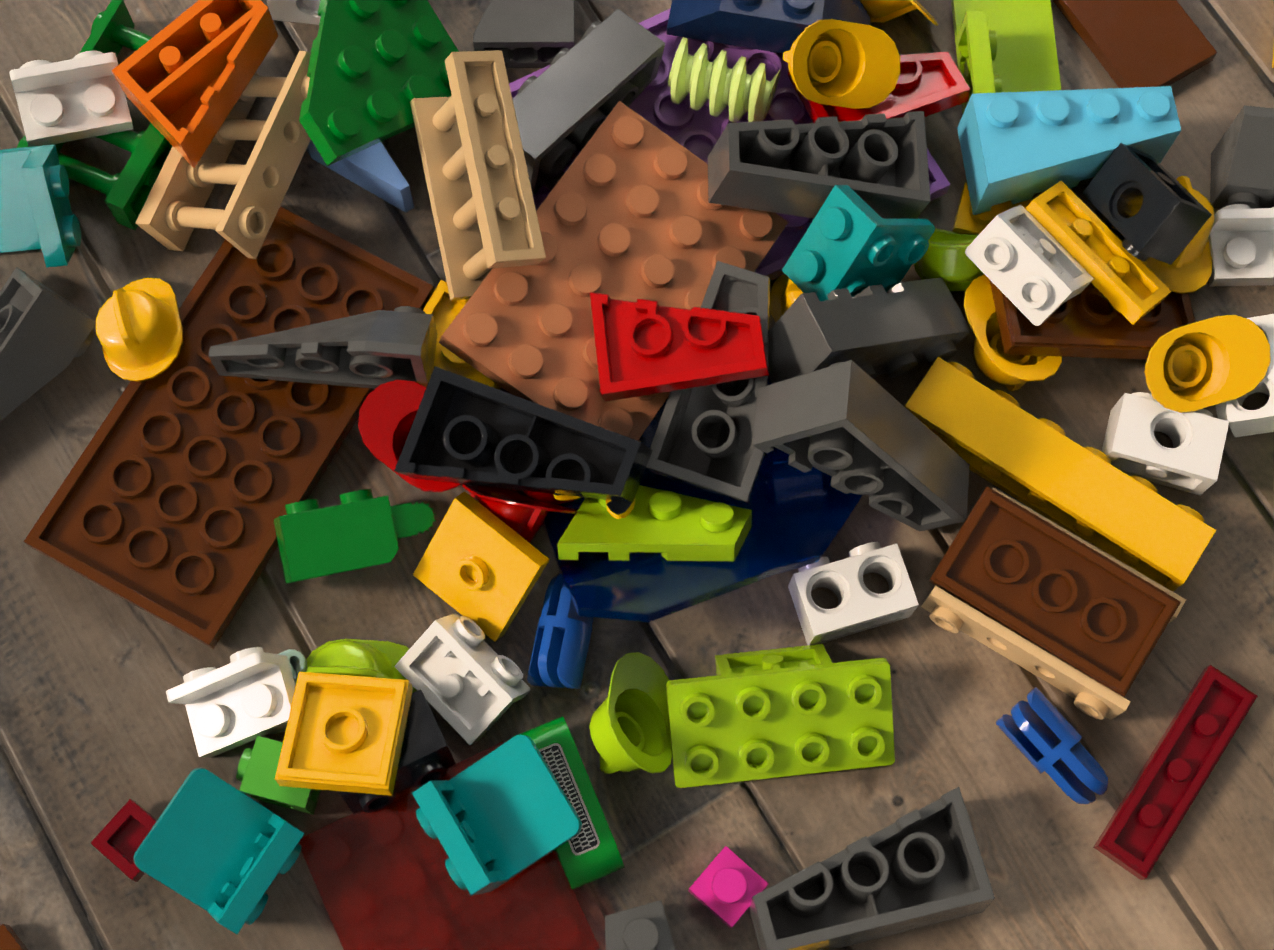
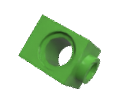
[236,735,321,815]

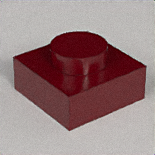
[91,799,157,882]

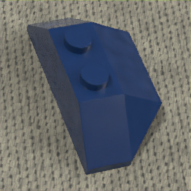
[666,0,871,53]

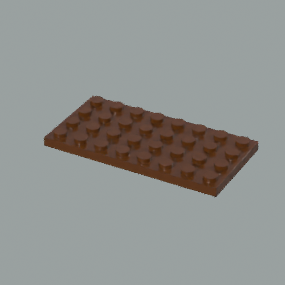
[24,206,435,649]

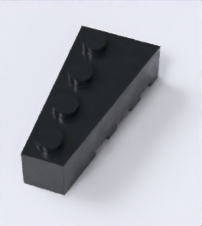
[394,366,652,503]

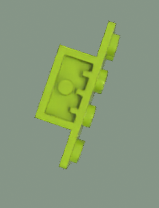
[951,0,1061,113]
[666,644,895,788]

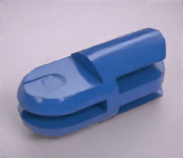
[527,571,597,689]
[996,687,1108,804]

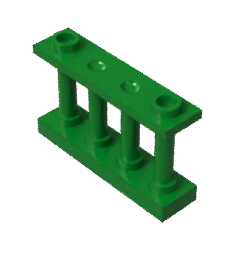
[17,0,172,231]

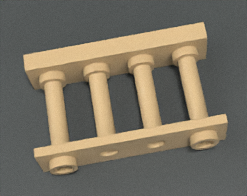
[410,50,546,301]
[135,51,311,259]
[921,487,1186,720]

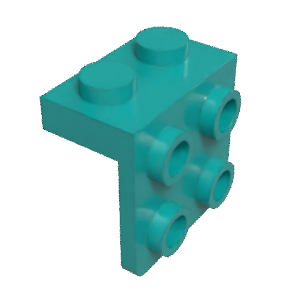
[0,144,81,268]
[782,185,935,301]
[412,735,582,896]
[133,767,304,935]

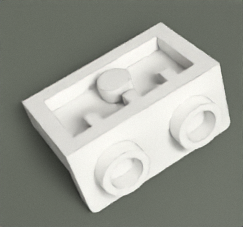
[9,50,133,147]
[965,204,1094,326]
[1208,204,1274,287]
[394,613,531,745]
[166,647,296,758]

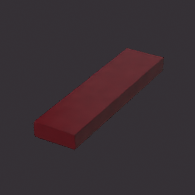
[1093,665,1258,880]

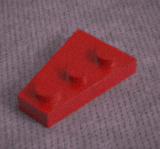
[788,52,970,123]
[590,292,769,402]

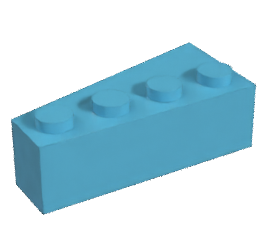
[957,86,1181,215]

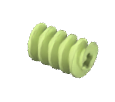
[668,37,781,123]

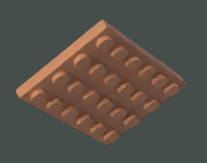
[439,101,789,441]

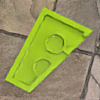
[557,485,752,562]

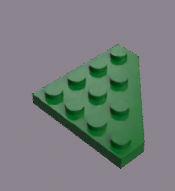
[299,0,459,166]

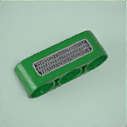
[511,716,625,890]

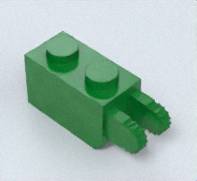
[274,489,436,584]

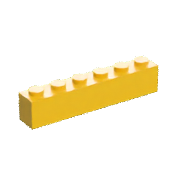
[904,357,1216,592]

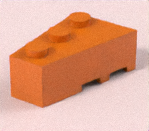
[112,0,279,168]

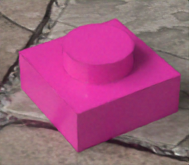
[688,846,769,929]

